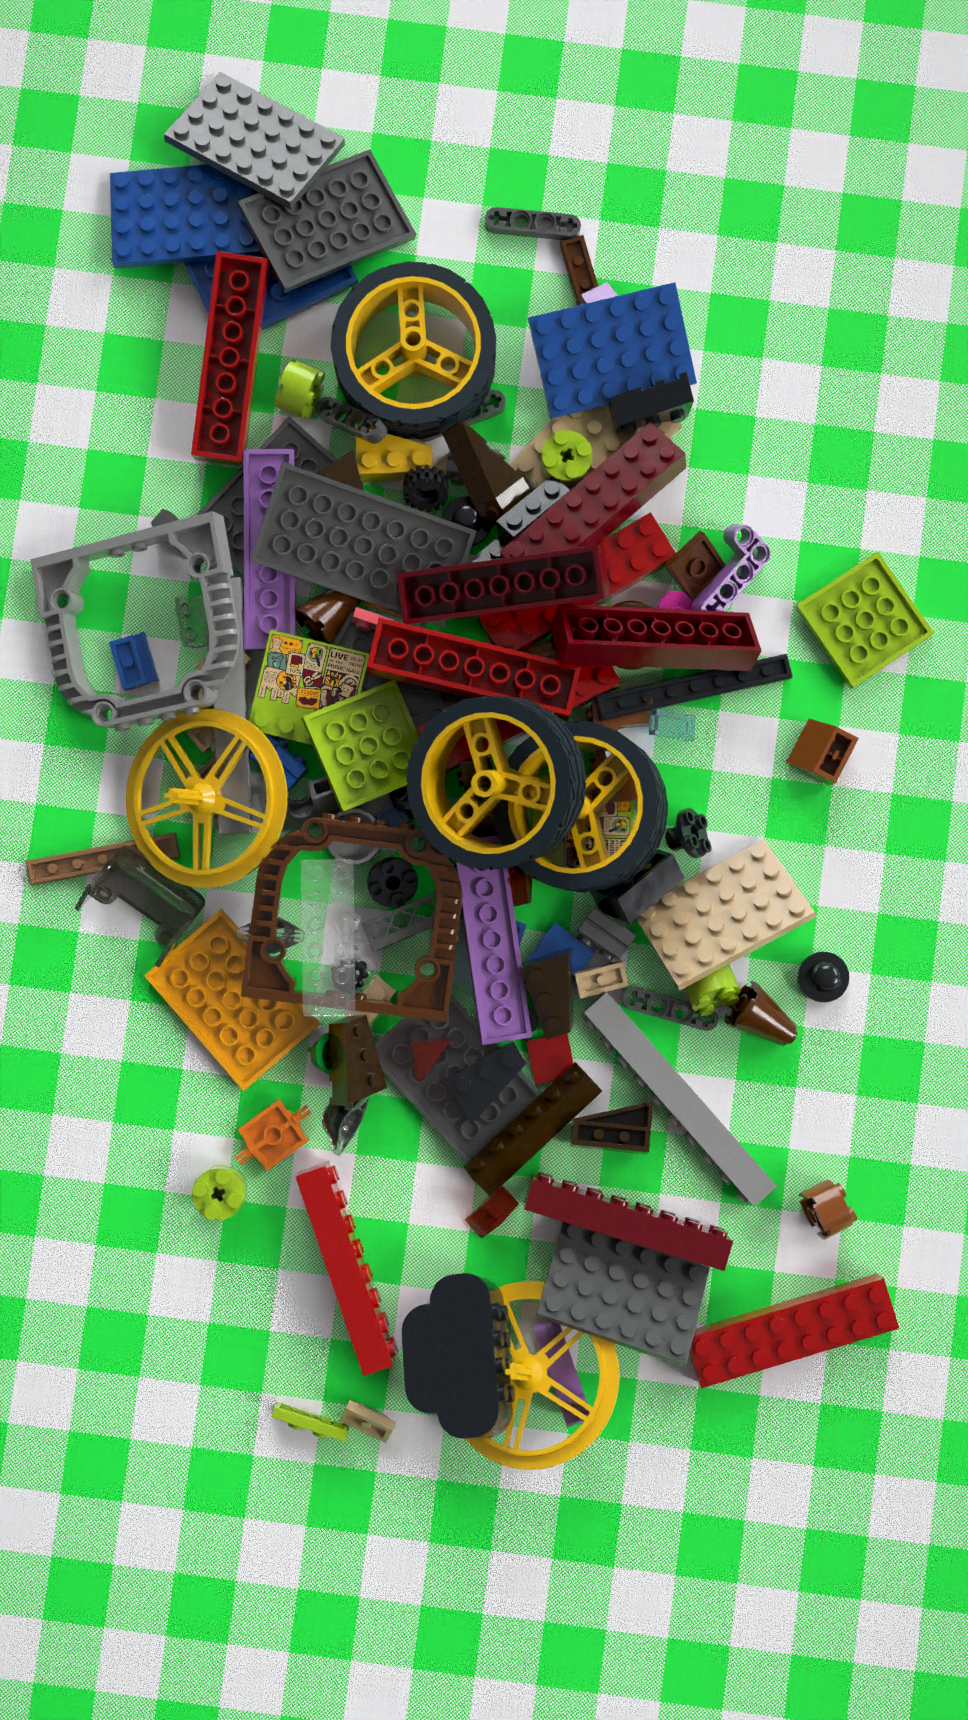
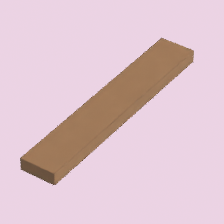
[26,832,181,886]

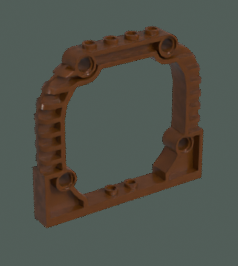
[241,813,462,1022]

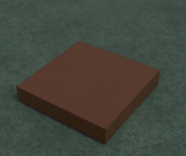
[664,531,726,601]

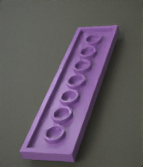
[243,449,296,651]
[454,835,532,1045]

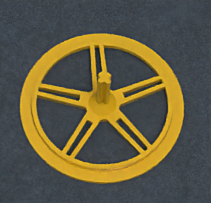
[126,709,288,888]
[465,1281,620,1470]

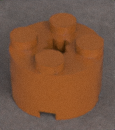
[799,1179,857,1240]

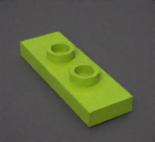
[271,1402,349,1442]

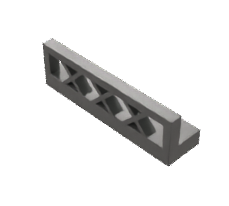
[362,892,462,952]

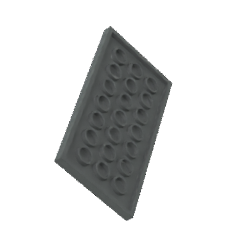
[250,462,477,628]

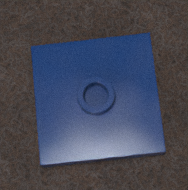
[527,922,596,984]

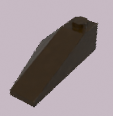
[442,421,534,528]

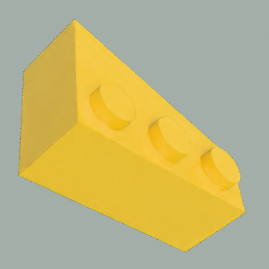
[355,425,433,482]

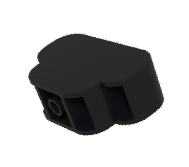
[402,1273,515,1439]

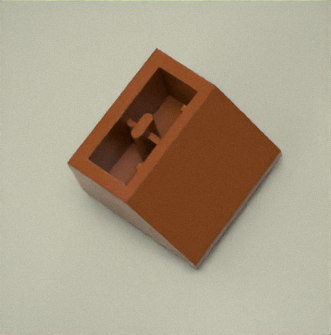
[786,718,859,786]

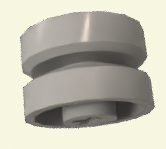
[328,809,381,865]

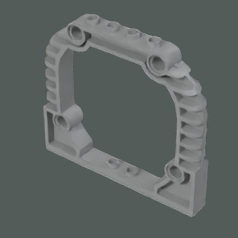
[30,511,241,731]

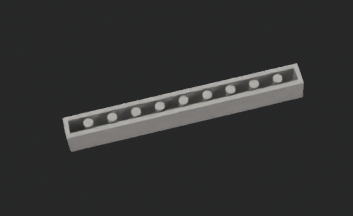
[206,577,252,835]
[583,992,777,1207]

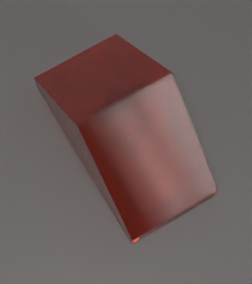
[507,866,532,907]
[411,1037,451,1082]
[464,1185,519,1238]

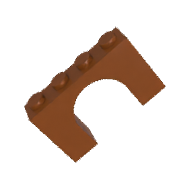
[586,698,654,803]

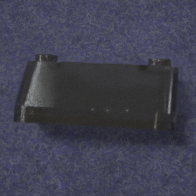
[74,846,205,968]

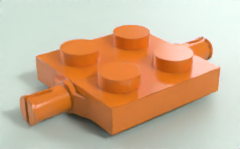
[235,1099,312,1171]

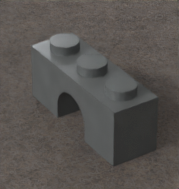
[259,776,341,832]

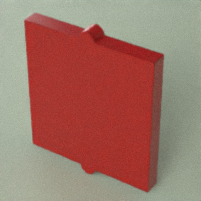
[526,1033,573,1085]

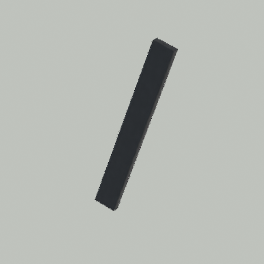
[594,654,793,722]

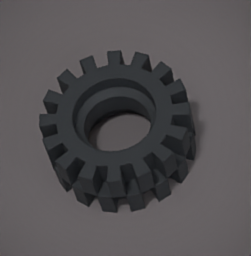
[403,465,449,512]

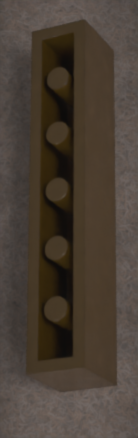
[463,1062,602,1196]

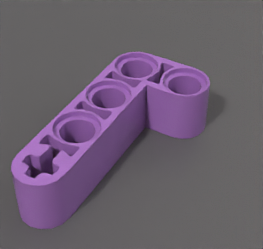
[691,524,771,612]
[533,1320,590,1428]

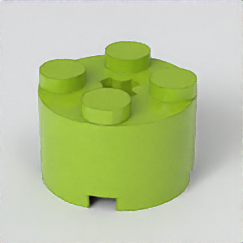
[274,360,325,420]
[541,430,592,488]
[685,964,741,1016]
[192,1165,248,1220]

